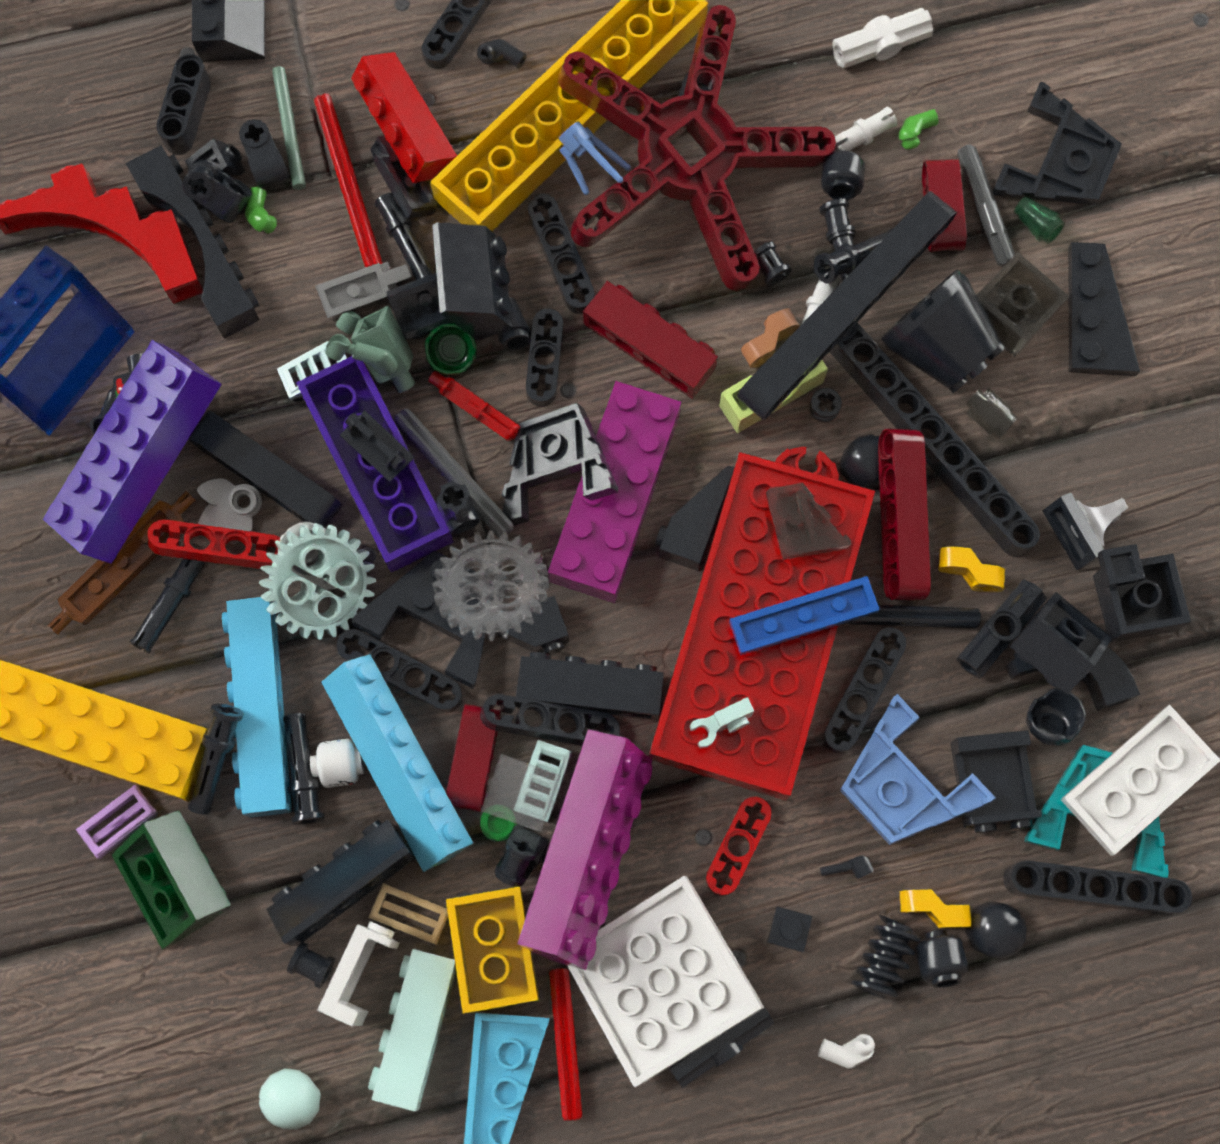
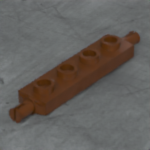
[47,490,196,635]

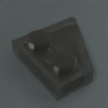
[766,483,852,560]

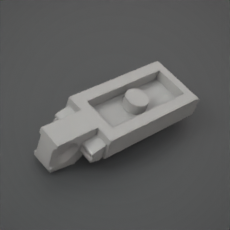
[315,262,412,318]

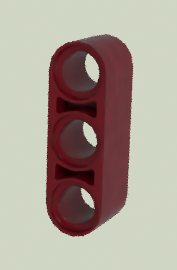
[922,159,967,252]
[446,704,501,813]

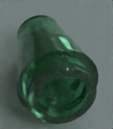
[1014,197,1065,244]

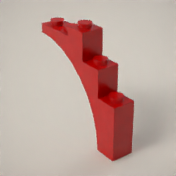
[0,164,203,304]

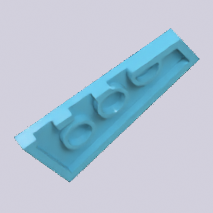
[464,1013,550,1144]

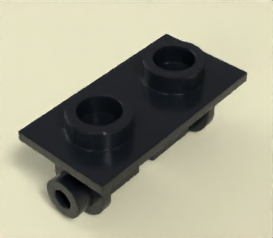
[340,411,415,482]

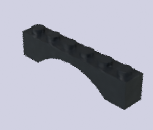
[126,145,260,339]

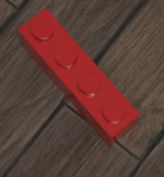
[351,52,457,183]

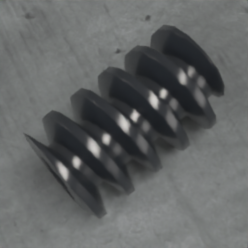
[851,915,921,999]

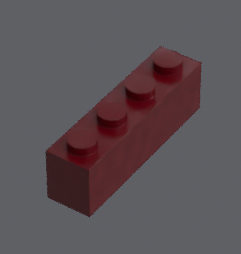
[583,281,718,399]

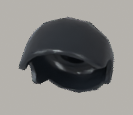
[840,434,880,489]
[1026,688,1086,746]
[965,901,1027,959]

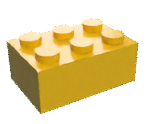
[446,887,539,1013]

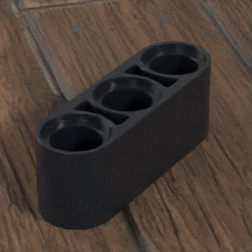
[156,54,211,155]

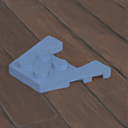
[840,694,996,845]

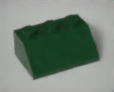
[112,810,231,950]

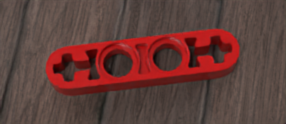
[148,520,280,569]

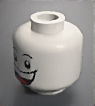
[310,738,364,788]

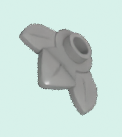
[197,478,262,545]

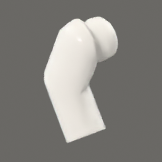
[818,1034,875,1069]

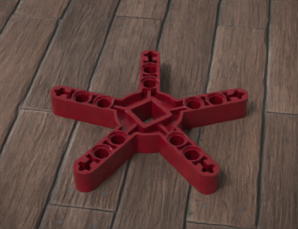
[558,5,836,291]

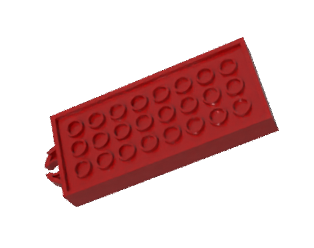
[649,447,875,801]

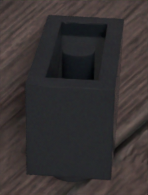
[487,596,569,654]

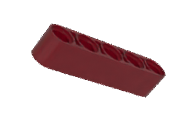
[878,429,931,600]

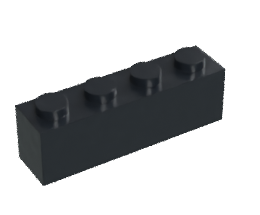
[516,652,664,720]

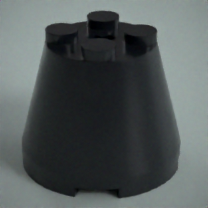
[881,270,1005,393]

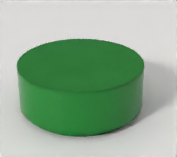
[480,804,517,842]

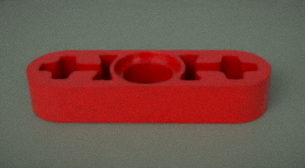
[705,797,771,896]

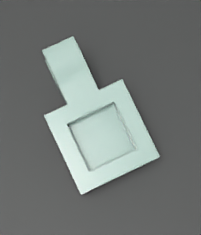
[689,697,754,749]

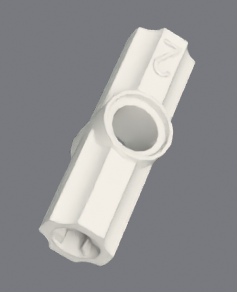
[832,8,934,69]

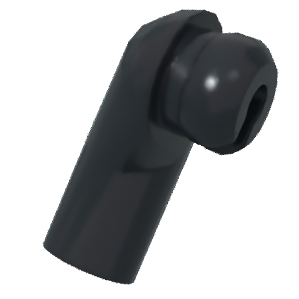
[477,39,527,69]

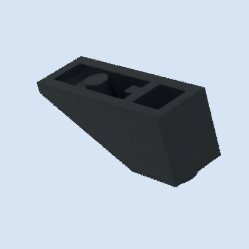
[655,465,735,571]

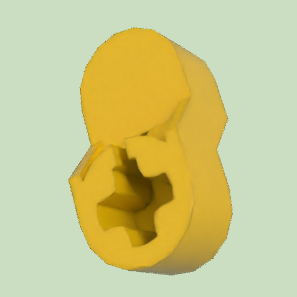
[938,547,1005,592]
[899,889,971,928]

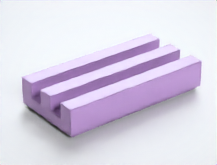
[76,784,159,859]

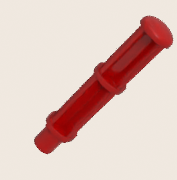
[428,371,520,442]

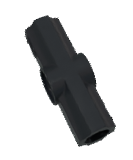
[436,481,480,541]
[956,579,1047,679]
[669,1005,774,1088]

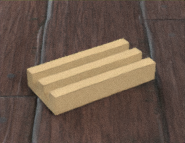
[368,883,449,945]

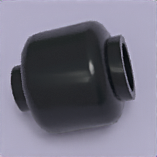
[821,151,865,200]
[915,929,968,988]

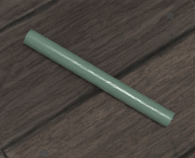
[272,66,306,190]

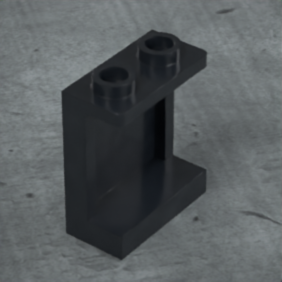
[950,730,1042,833]

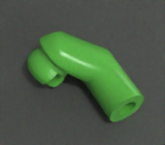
[899,109,938,150]
[245,187,277,234]

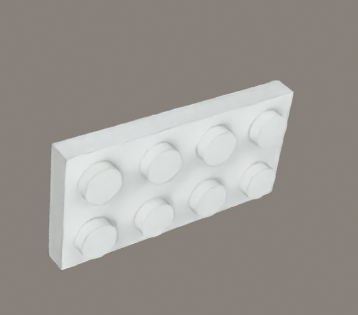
[1061,705,1220,856]

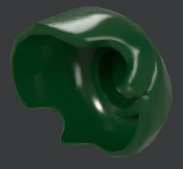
[425,323,477,375]

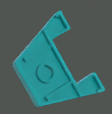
[1024,745,1169,878]

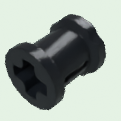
[754,241,792,287]
[287,942,336,989]

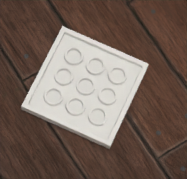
[567,876,764,1088]

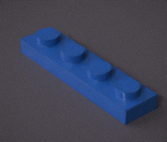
[729,576,880,655]

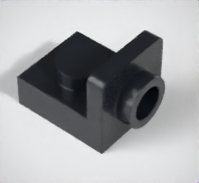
[185,138,246,184]

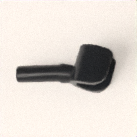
[820,856,873,879]

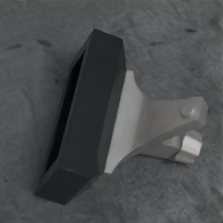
[1042,492,1128,570]

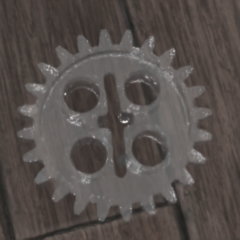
[432,531,549,641]

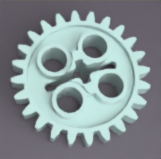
[259,523,376,640]

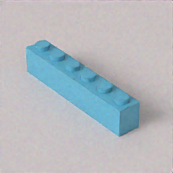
[222,597,292,818]
[322,654,473,872]

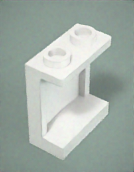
[317,921,400,1026]

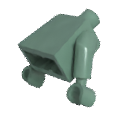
[325,306,415,393]

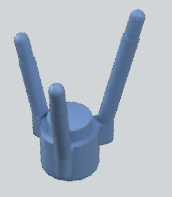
[558,121,631,195]

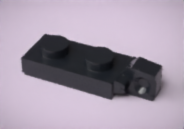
[370,136,438,219]

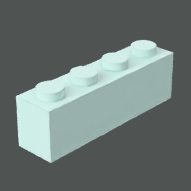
[368,949,456,1111]

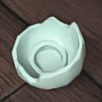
[259,1068,320,1130]

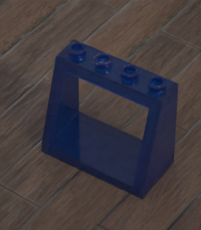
[0,245,135,436]

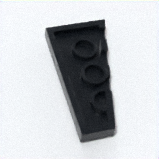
[1068,242,1140,376]

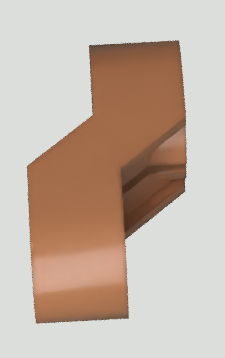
[741,308,800,368]

